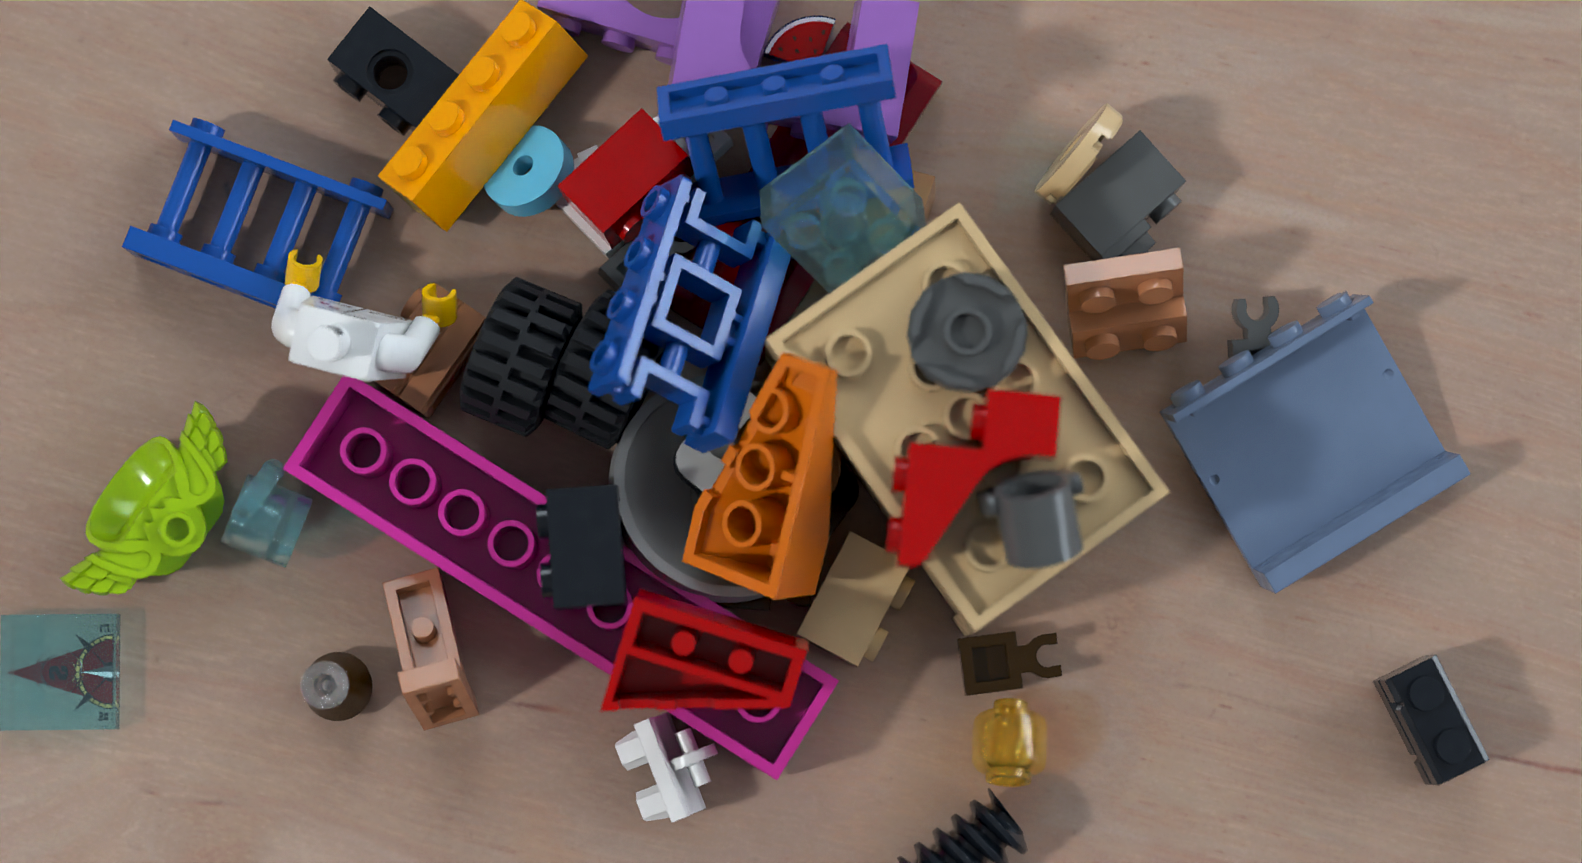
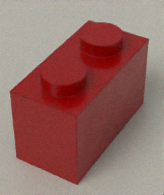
[557,108,694,249]

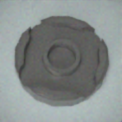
[907,272,1028,394]

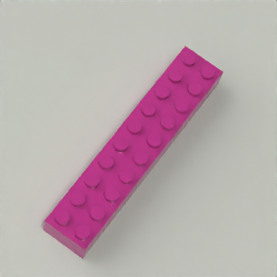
[283,375,839,780]

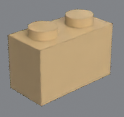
[796,531,915,667]

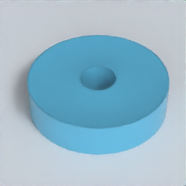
[484,125,574,217]

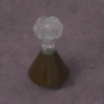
[301,652,372,721]

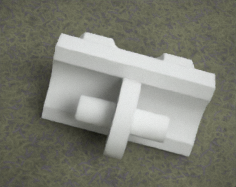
[615,712,719,823]

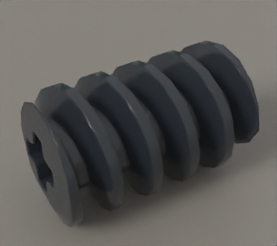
[897,788,1028,863]

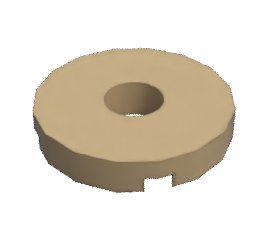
[1034,103,1123,205]

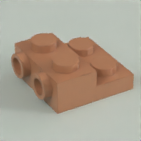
[1063,248,1187,360]

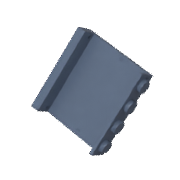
[1160,291,1471,594]

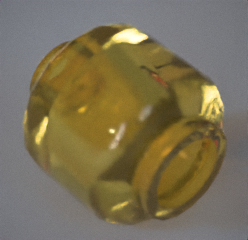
[972,698,1048,787]

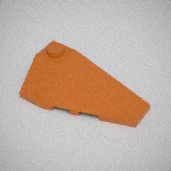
[682,353,837,600]

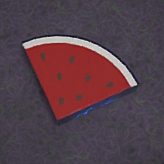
[763,16,836,63]

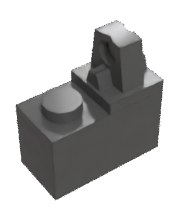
[1050,131,1186,261]

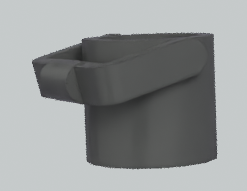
[975,469,1084,569]

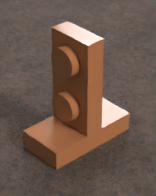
[382,567,480,731]

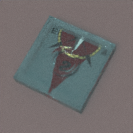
[0,614,121,731]

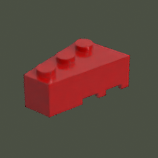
[600,589,810,711]

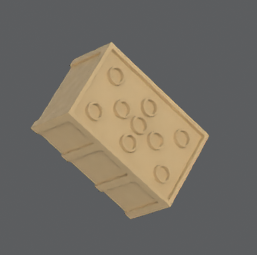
[765,202,1170,637]

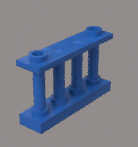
[657,43,915,226]
[122,118,394,309]

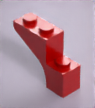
[886,389,1061,568]

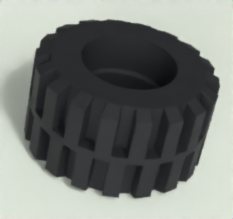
[460,277,583,437]
[544,289,672,450]

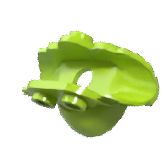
[59,401,228,596]

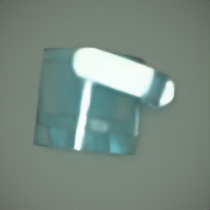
[220,459,313,568]

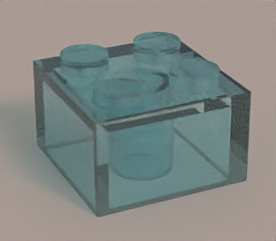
[760,123,926,294]

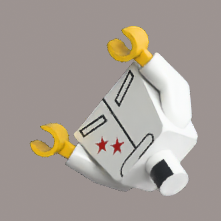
[272,249,457,381]

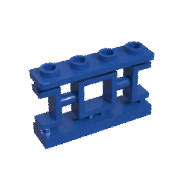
[588,175,796,454]

